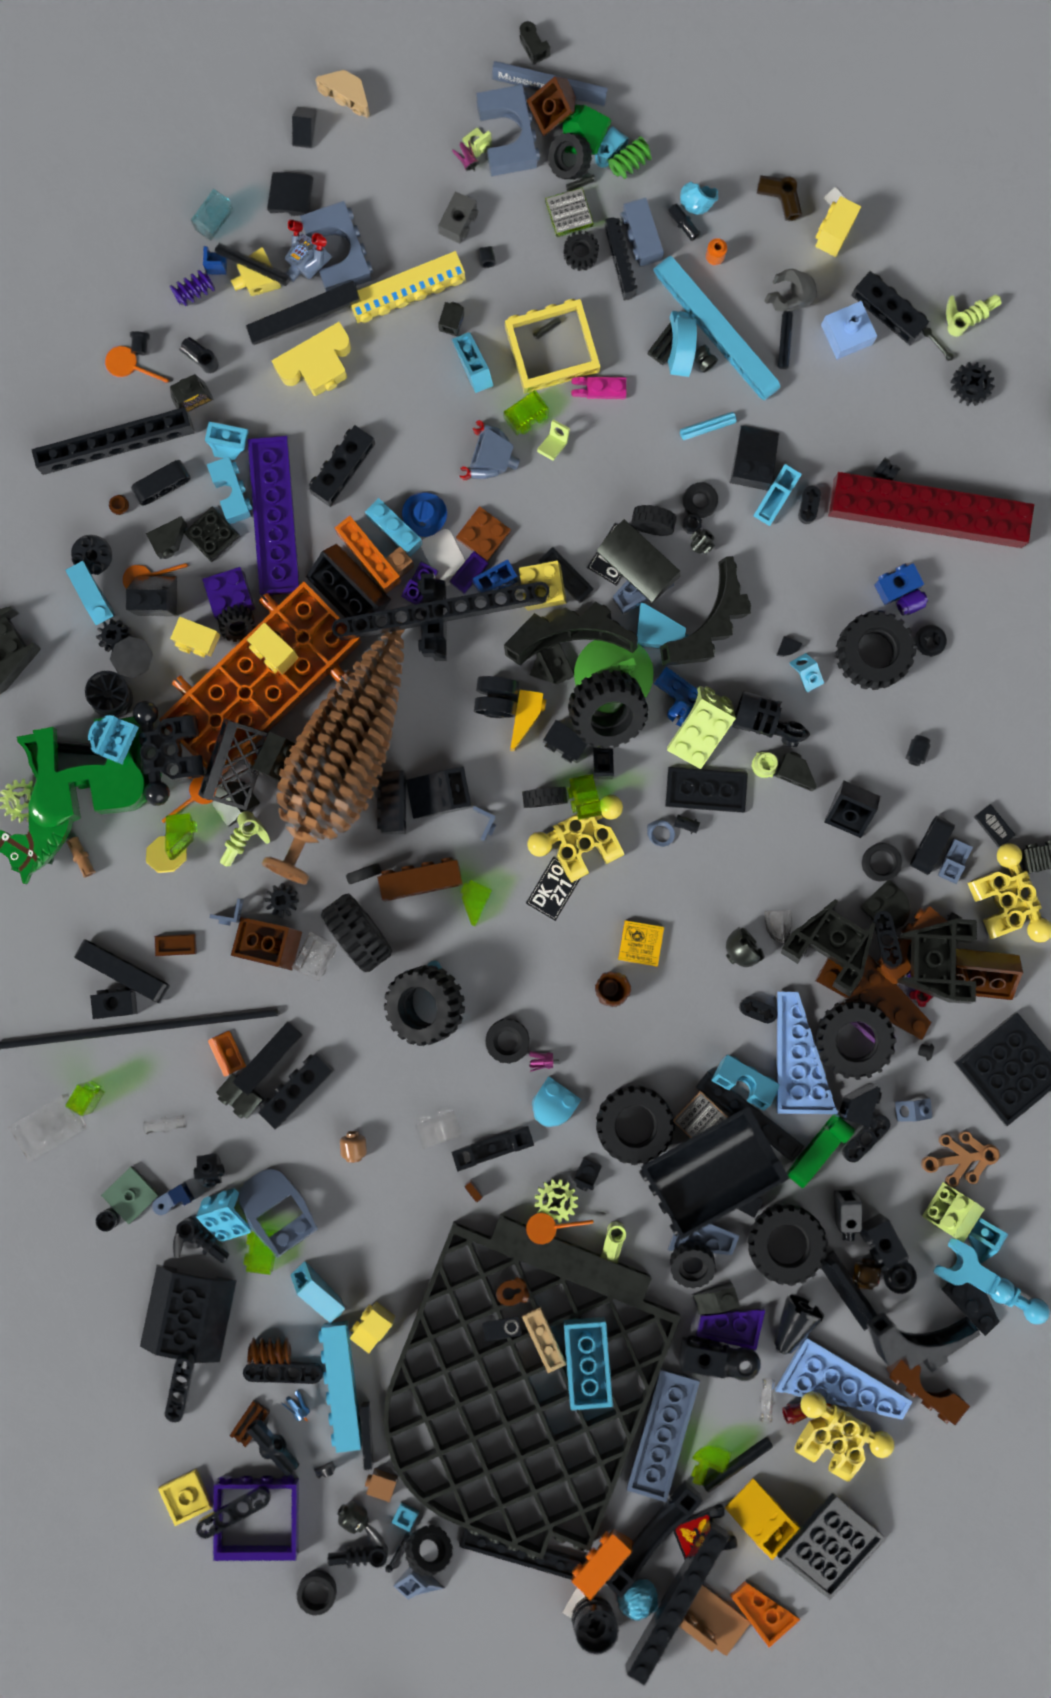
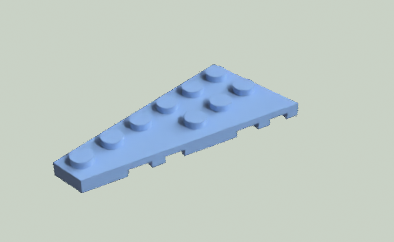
[777,992,838,1114]
[775,1337,912,1420]

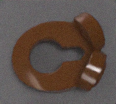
[496,1277,529,1306]

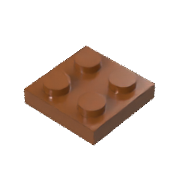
[456,506,511,562]

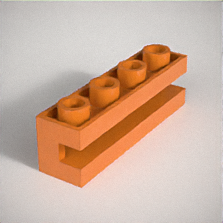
[334,516,402,594]

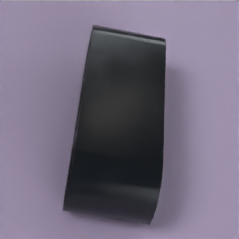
[131,460,191,506]
[910,815,955,875]

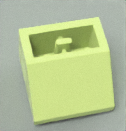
[922,1182,985,1243]

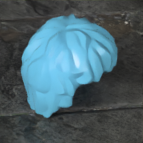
[680,181,719,215]
[617,1579,659,1621]

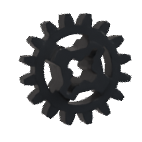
[950,362,995,406]

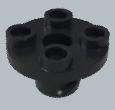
[71,534,112,575]

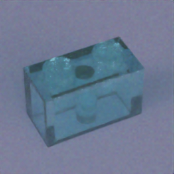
[191,189,233,241]

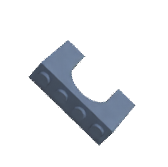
[476,85,540,177]
[300,201,373,292]

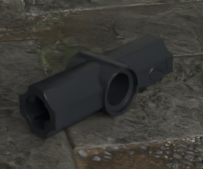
[246,1417,299,1477]

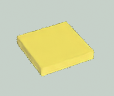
[158,1468,213,1526]

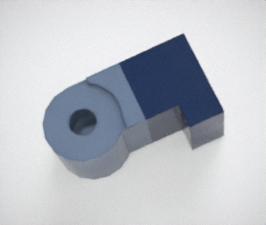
[152,1182,195,1215]

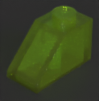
[165,813,197,860]
[460,880,492,926]

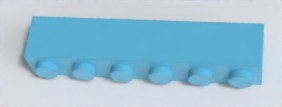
[318,1321,362,1453]

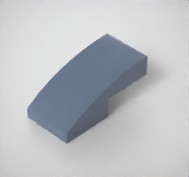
[938,838,973,884]

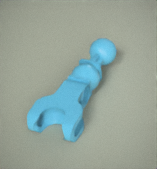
[933,1238,1050,1325]

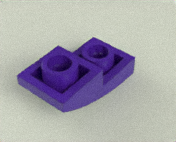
[401,561,439,605]

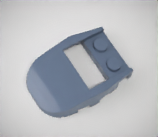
[238,1169,318,1258]

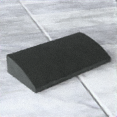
[596,519,680,603]

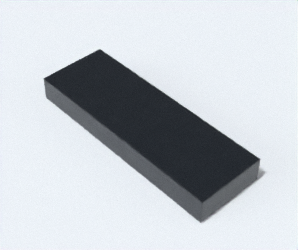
[538,547,594,603]
[360,1401,374,1470]

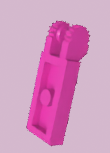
[571,377,626,399]

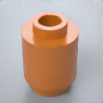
[706,238,727,265]

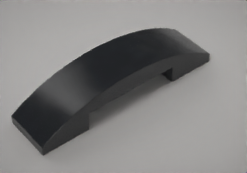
[451,1126,535,1172]

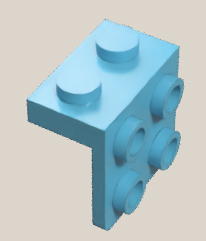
[196,1188,251,1242]

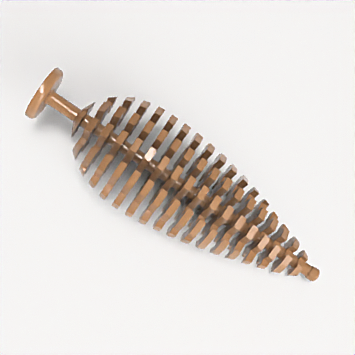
[262,621,405,884]

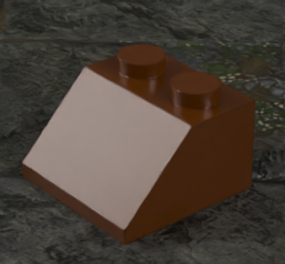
[526,76,576,136]

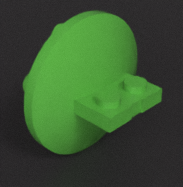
[574,640,654,714]

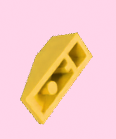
[510,690,547,751]

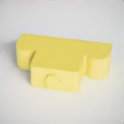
[271,322,351,396]

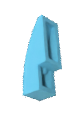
[753,464,802,526]

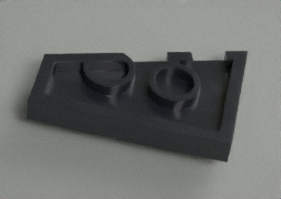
[941,1282,1000,1336]

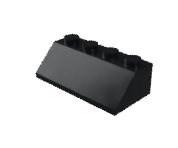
[306,543,392,630]

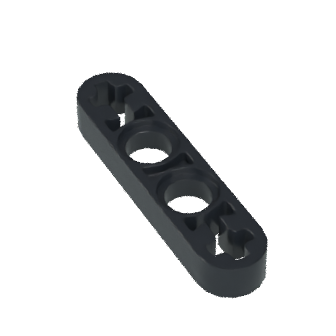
[165,1352,195,1423]
[243,1361,324,1384]
[196,1486,271,1539]

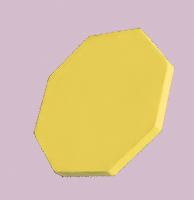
[146,835,187,873]

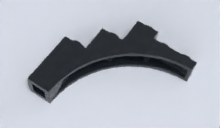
[866,1312,980,1372]

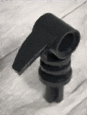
[173,1217,230,1263]
[327,1524,389,1569]

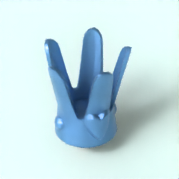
[281,1390,310,1421]

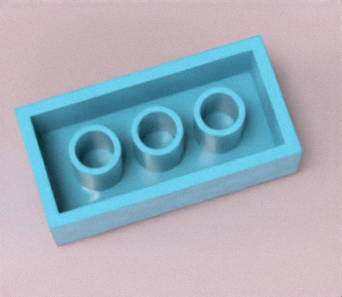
[564,1317,612,1410]

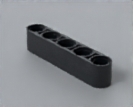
[74,939,170,1004]

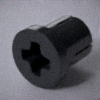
[130,331,150,356]

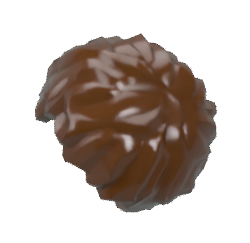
[595,971,631,1007]

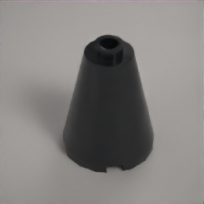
[774,1294,824,1354]

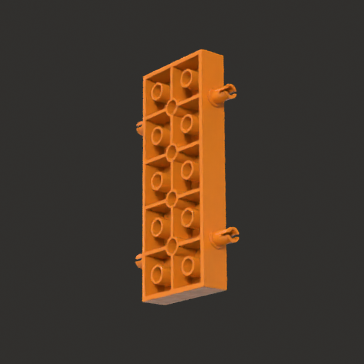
[159,582,362,776]

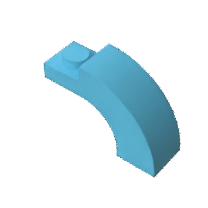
[668,311,697,377]

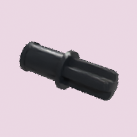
[668,204,700,241]

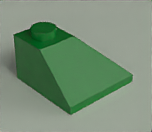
[562,104,612,155]

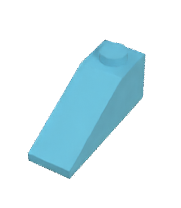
[452,332,493,393]
[65,561,114,625]

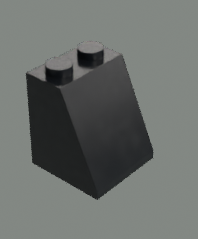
[126,576,177,616]

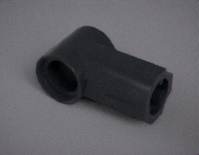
[179,336,219,373]

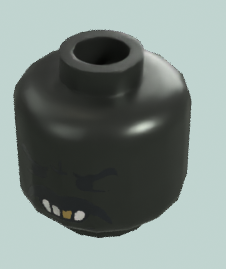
[337,1501,369,1534]

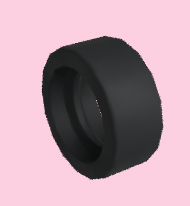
[861,843,902,882]
[296,1570,337,1616]

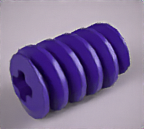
[170,269,215,307]

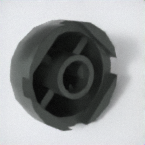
[726,927,764,968]

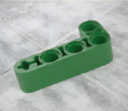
[787,1114,855,1188]

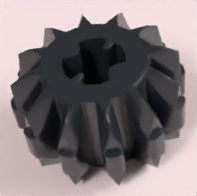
[96,619,131,652]
[265,883,300,918]

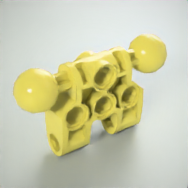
[527,795,624,883]
[967,843,1051,943]
[795,1391,895,1482]

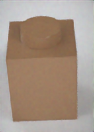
[385,546,414,578]
[365,1468,398,1502]

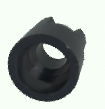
[479,246,496,268]

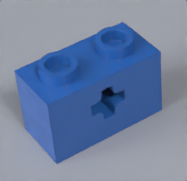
[473,559,518,593]

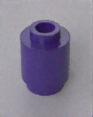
[896,589,928,615]

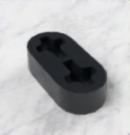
[798,486,821,524]
[739,998,777,1024]

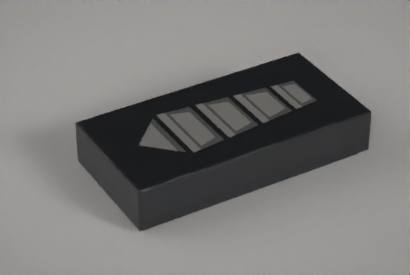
[973,804,1016,848]

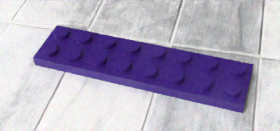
[248,436,300,596]

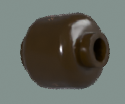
[853,1258,881,1290]

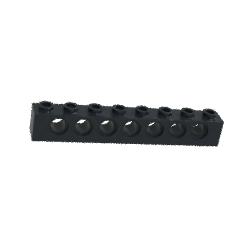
[31,407,195,475]

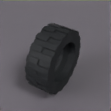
[548,133,592,180]
[631,505,677,536]
[522,787,568,808]
[485,1019,530,1064]
[670,1241,716,1289]
[405,1525,453,1577]

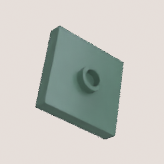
[101,1166,159,1224]

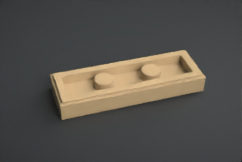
[522,1306,567,1373]

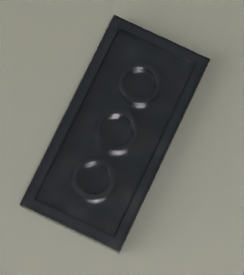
[665,767,748,813]

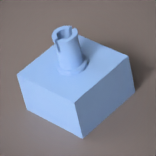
[821,301,877,360]

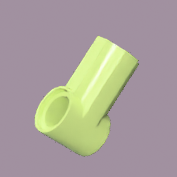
[600,1221,626,1263]

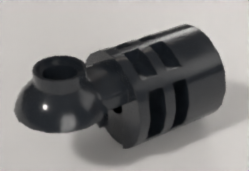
[733,691,810,747]

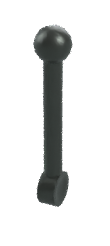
[924,328,953,361]

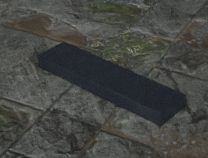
[232,1021,303,1096]

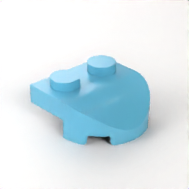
[88,715,139,764]
[532,1076,582,1127]

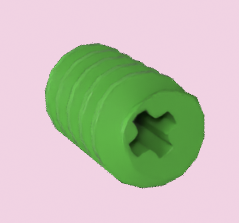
[608,136,652,179]

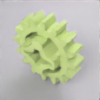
[0,779,34,823]
[534,1179,578,1224]

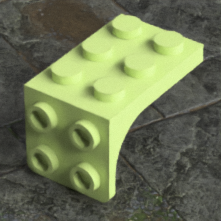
[667,686,736,769]

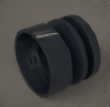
[571,1596,619,1655]

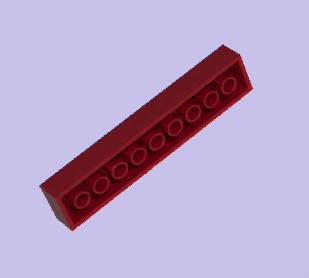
[828,472,1035,548]

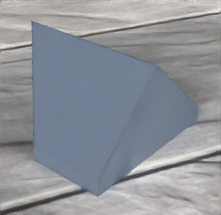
[394,1567,445,1600]

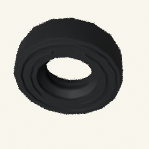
[683,482,718,518]
[346,863,382,884]

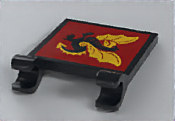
[673,1504,737,1560]

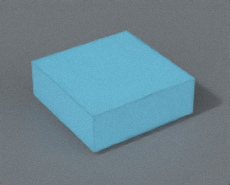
[392,1502,419,1532]

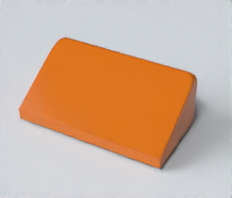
[208,1030,246,1077]

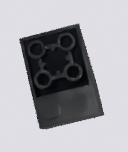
[406,767,472,819]

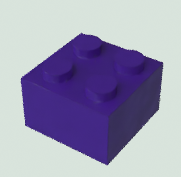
[202,567,256,620]

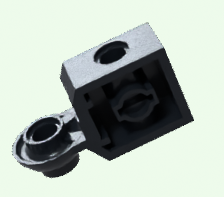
[859,1213,917,1294]
[678,1335,761,1381]

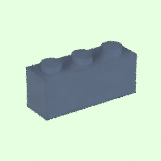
[620,198,664,267]

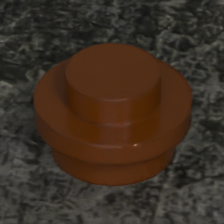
[109,495,129,515]

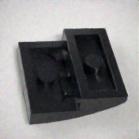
[267,172,314,216]

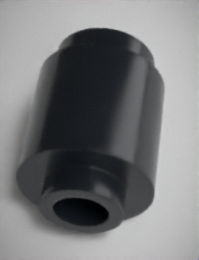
[905,735,931,766]

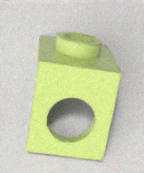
[463,128,492,158]
[537,419,570,461]

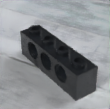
[851,271,930,346]
[309,425,376,507]
[258,1053,335,1130]

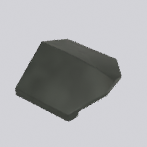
[212,782,261,827]

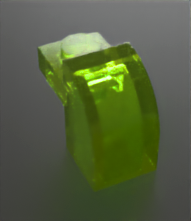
[691,1445,732,1486]

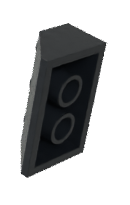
[377,770,406,834]

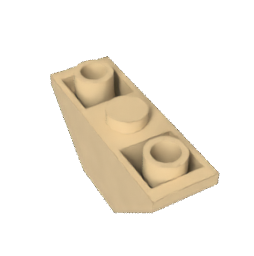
[316,70,370,118]

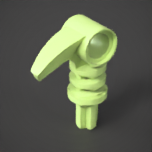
[946,295,1002,337]
[220,811,270,867]

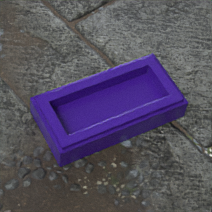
[449,551,489,595]

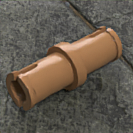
[66,837,96,878]

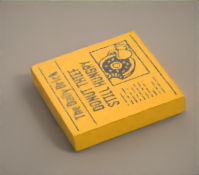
[618,920,664,967]

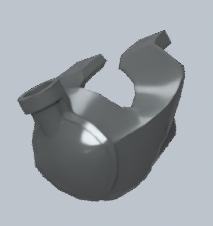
[764,269,817,311]

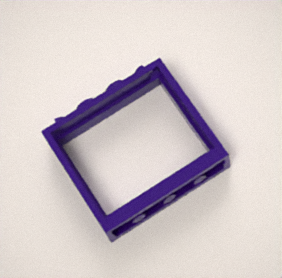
[213,1475,299,1561]

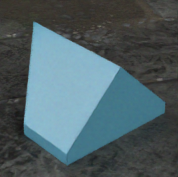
[968,1218,1008,1264]

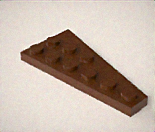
[815,954,932,1040]

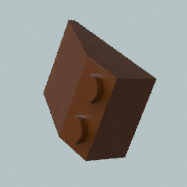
[230,917,302,971]

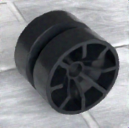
[85,671,133,718]
[474,676,519,719]

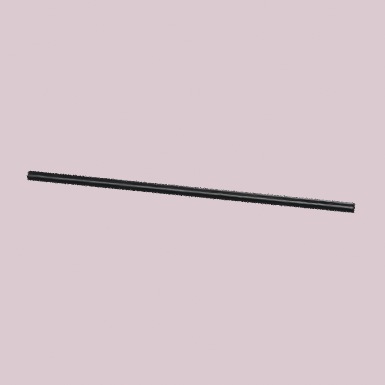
[0,1008,279,1049]

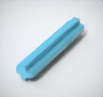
[680,412,737,440]

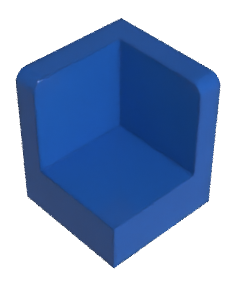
[203,246,227,275]

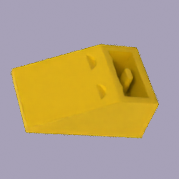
[724,1478,800,1560]

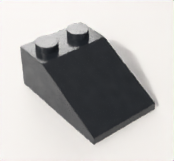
[729,426,779,491]

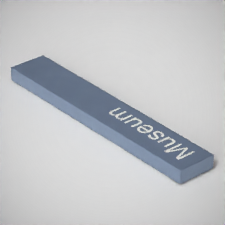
[492,61,608,106]

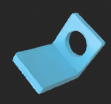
[789,653,824,693]

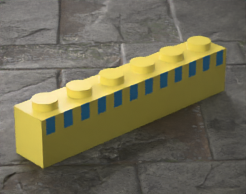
[350,251,465,324]

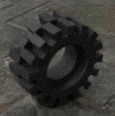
[563,230,599,271]
[218,605,256,642]

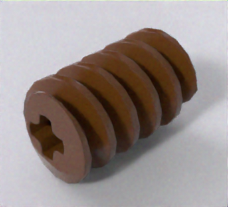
[247,1337,291,1365]

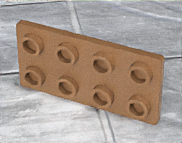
[679,1585,750,1656]

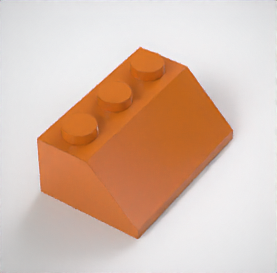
[572,1528,633,1600]

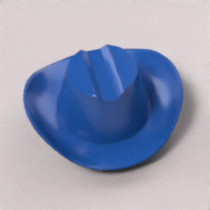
[402,493,447,537]

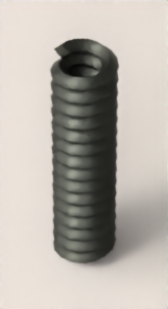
[566,174,595,192]
[533,317,561,339]

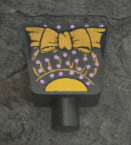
[170,374,214,412]

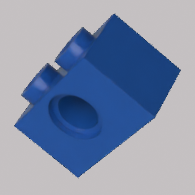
[874,563,924,605]

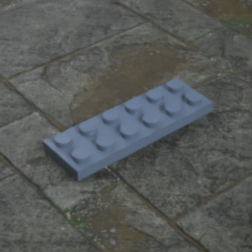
[627,1368,700,1502]

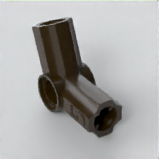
[757,175,802,222]

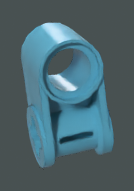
[595,127,629,168]

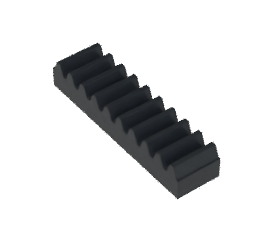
[604,217,638,301]

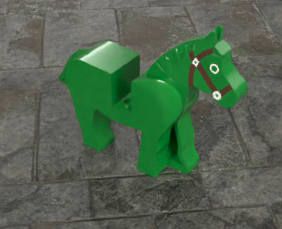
[0,716,162,884]

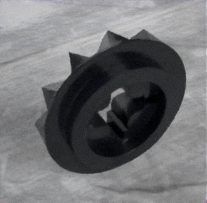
[915,625,947,657]

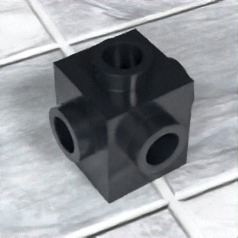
[194,1153,225,1187]

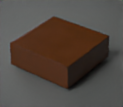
[465,1179,483,1202]

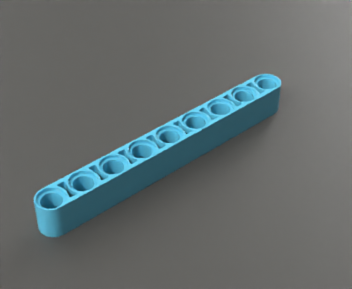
[653,256,781,401]

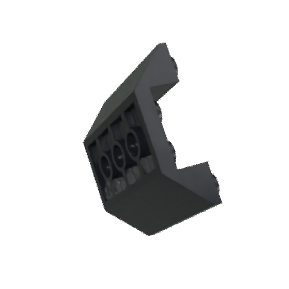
[140,1265,237,1363]

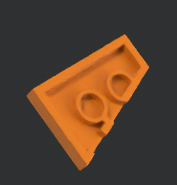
[730,1581,800,1648]

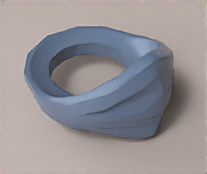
[647,820,675,847]

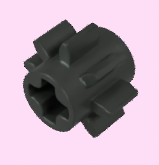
[690,529,715,554]

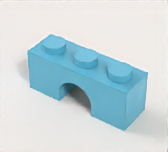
[207,457,253,524]
[365,498,423,557]
[711,1054,780,1111]

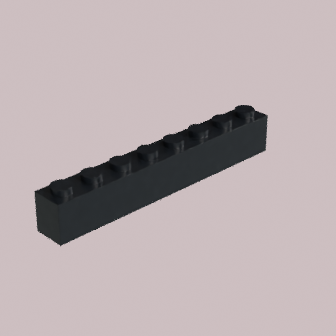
[625,1519,729,1686]

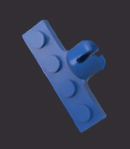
[654,667,698,727]

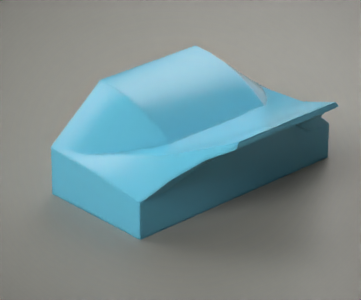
[205,422,249,461]

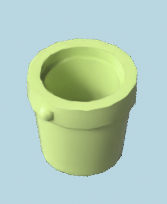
[752,752,778,778]

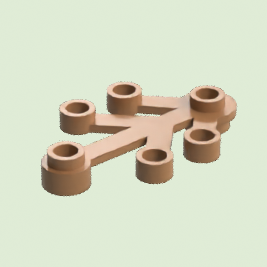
[921,1131,1000,1187]

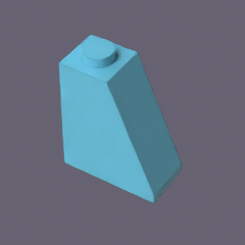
[636,603,689,649]
[290,1261,345,1323]

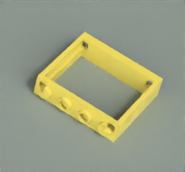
[505,299,600,394]

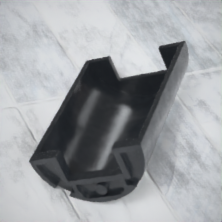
[639,1106,790,1240]

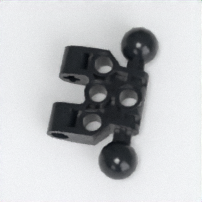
[133,701,205,806]

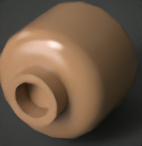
[340,1131,367,1163]

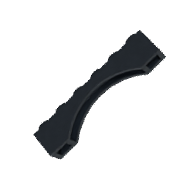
[605,1480,703,1597]

